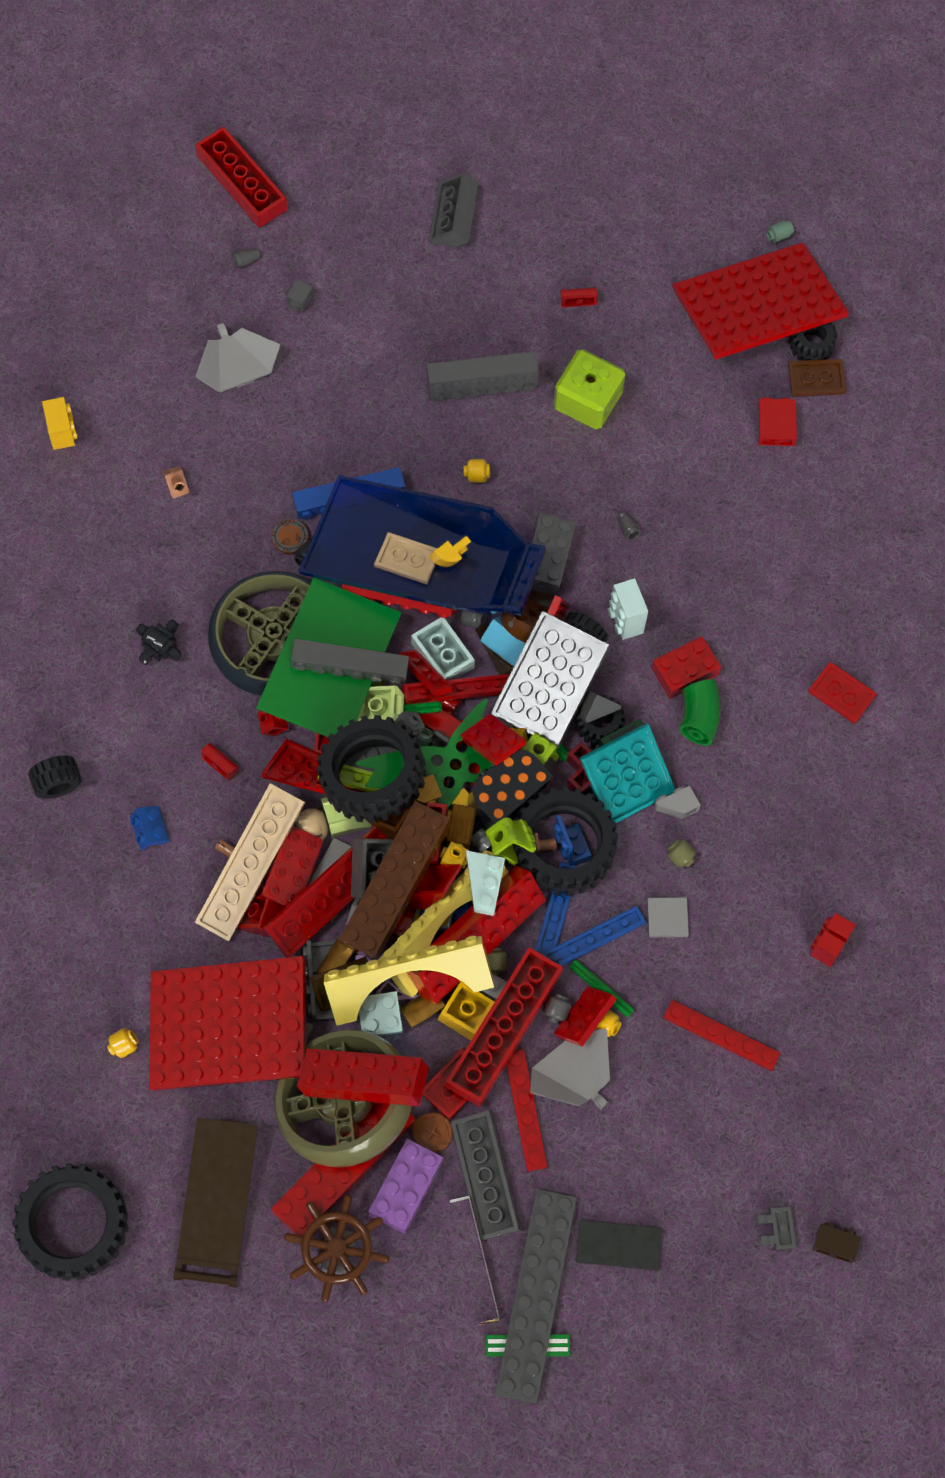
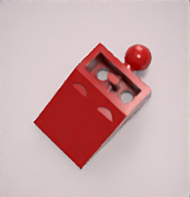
[408,864,462,910]

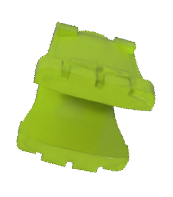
[522,731,559,765]
[485,818,536,865]

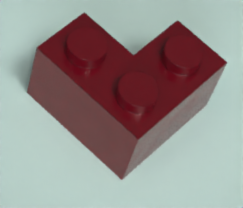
[566,741,592,795]

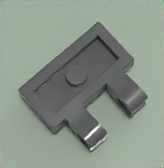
[755,1206,797,1251]

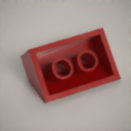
[237,873,285,937]

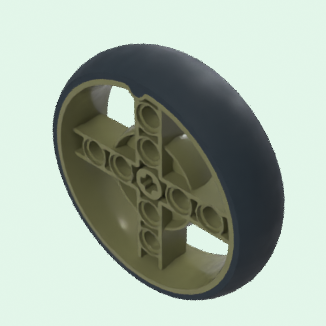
[208,571,311,696]

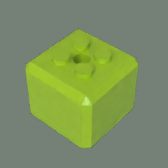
[553,349,625,429]

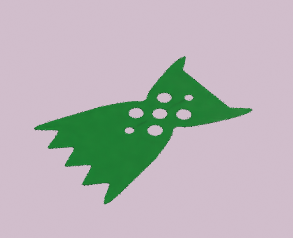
[356,699,493,808]

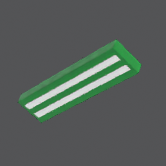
[486,1334,570,1357]

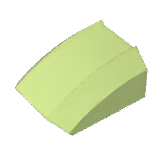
[356,686,404,722]
[321,797,372,838]

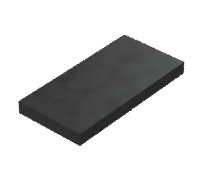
[576,1220,662,1271]

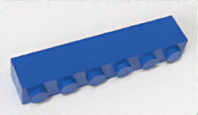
[292,467,406,520]

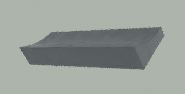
[451,1110,523,1241]

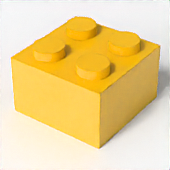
[42,397,78,450]
[438,981,495,1041]

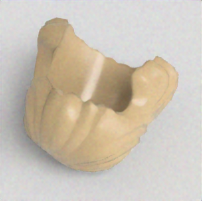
[295,808,329,841]

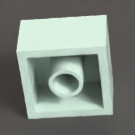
[359,991,402,1036]

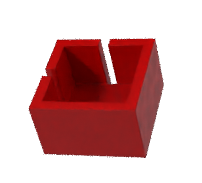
[810,913,856,967]

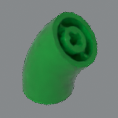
[679,679,721,746]

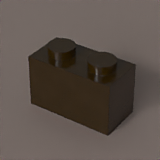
[812,1222,861,1263]

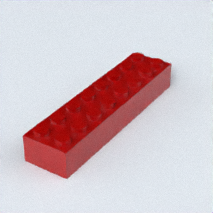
[407,866,546,1004]
[445,947,563,1108]
[271,1103,415,1236]

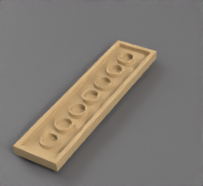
[195,783,305,941]

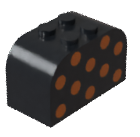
[467,750,553,831]

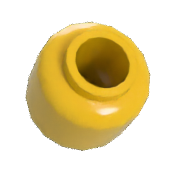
[464,459,490,483]
[596,1010,621,1037]
[107,1028,139,1058]

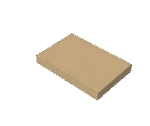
[374,532,437,584]

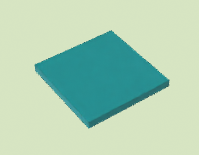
[579,723,675,823]

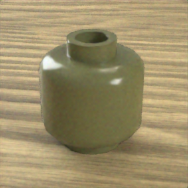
[667,838,696,867]
[487,948,507,976]

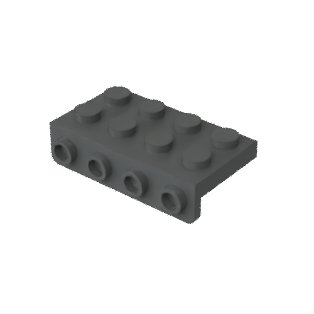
[303,940,352,1022]

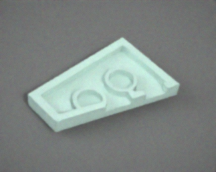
[466,851,505,916]

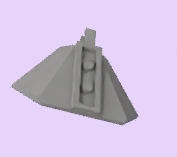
[196,323,280,393]
[530,1029,610,1110]

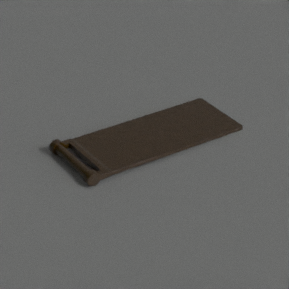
[174,1118,258,1288]

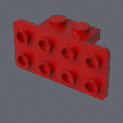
[262,826,323,907]

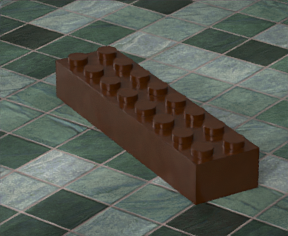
[339,801,452,960]

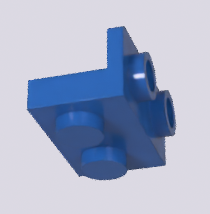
[130,806,169,850]

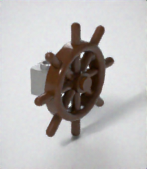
[284,1195,390,1302]

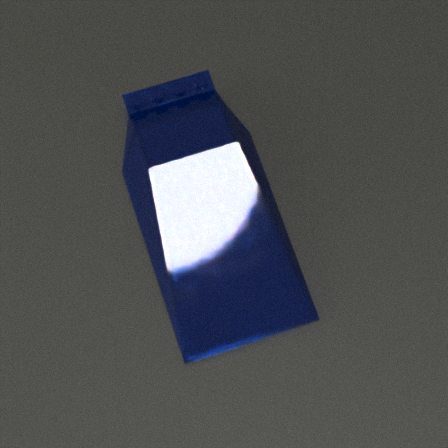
[299,475,546,616]

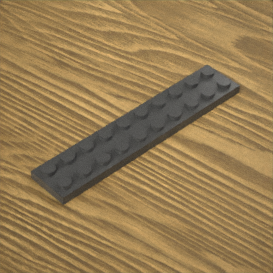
[495,1189,577,1405]

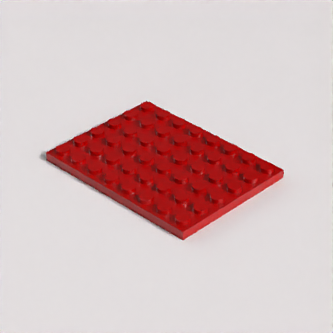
[672,242,849,360]
[149,956,306,1091]

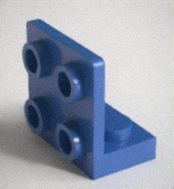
[553,815,591,866]

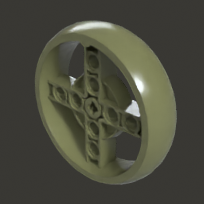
[275,1030,412,1167]

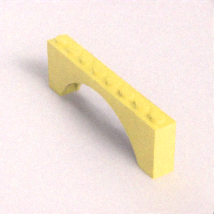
[379,850,508,998]
[324,936,494,1026]

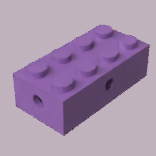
[368,1139,443,1234]

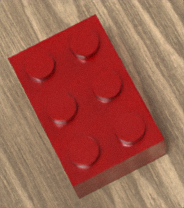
[651,636,721,699]

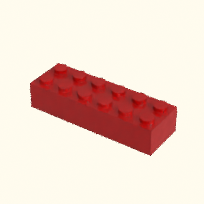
[195,126,287,228]
[297,1048,429,1106]

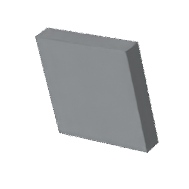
[647,898,689,938]

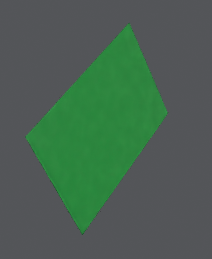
[256,577,402,737]

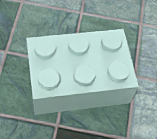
[608,578,648,640]
[411,617,475,680]

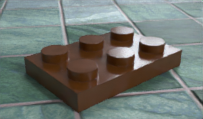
[788,359,846,397]

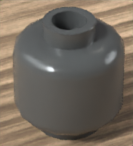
[458,602,487,628]
[543,993,572,1024]

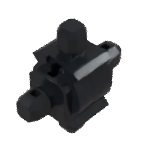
[136,619,182,665]

